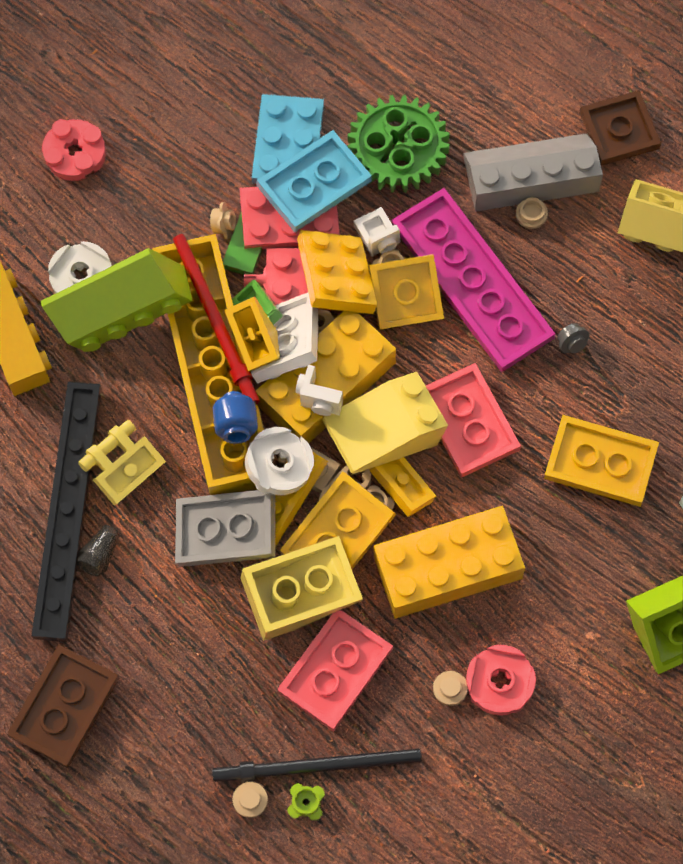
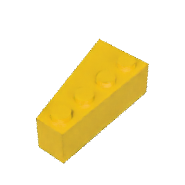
[0,261,52,396]

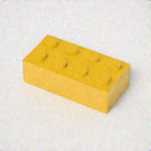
[256,311,396,443]
[373,506,525,619]

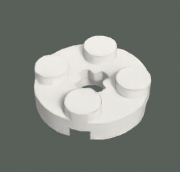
[48,242,112,294]
[245,427,314,495]

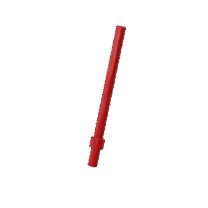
[173,234,260,405]

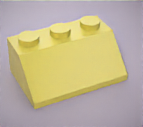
[617,179,683,252]

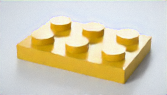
[297,230,377,314]
[544,415,659,507]
[280,471,396,569]

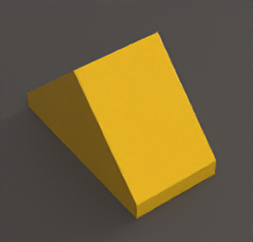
[224,297,280,372]

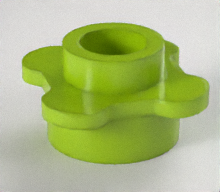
[288,784,325,821]

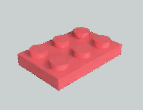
[240,187,340,250]
[426,363,521,478]
[277,610,393,732]

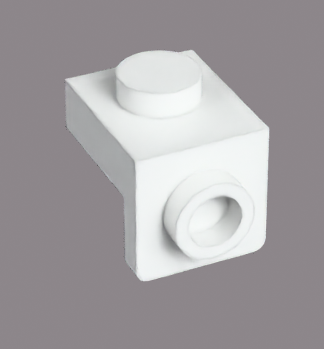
[354,207,400,256]
[295,365,343,416]

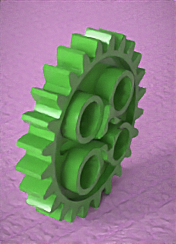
[348,95,450,193]

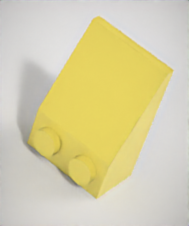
[322,372,448,475]
[241,536,363,641]

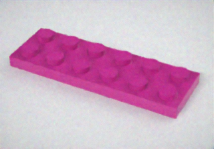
[392,188,556,373]

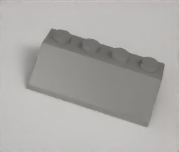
[463,133,603,212]

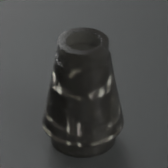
[76,525,120,577]

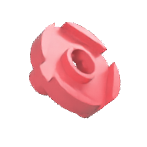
[42,119,106,181]
[466,645,536,715]

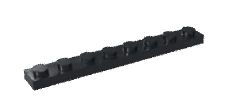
[31,382,102,642]

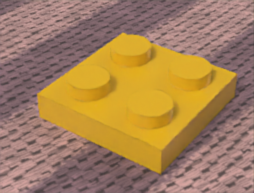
[369,254,444,330]

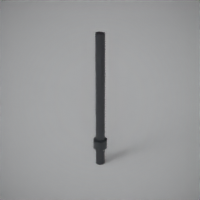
[212,748,422,783]

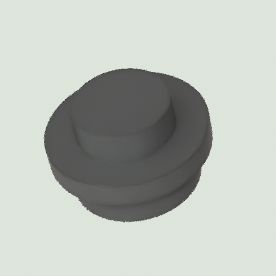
[557,323,590,353]

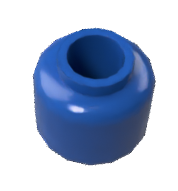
[213,391,258,444]

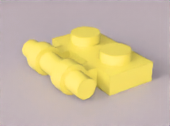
[78,420,166,505]

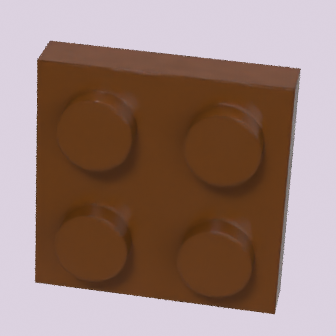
[579,90,661,166]

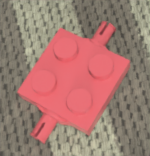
[244,248,331,310]

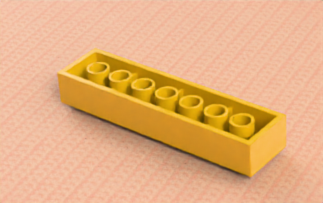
[152,234,272,495]

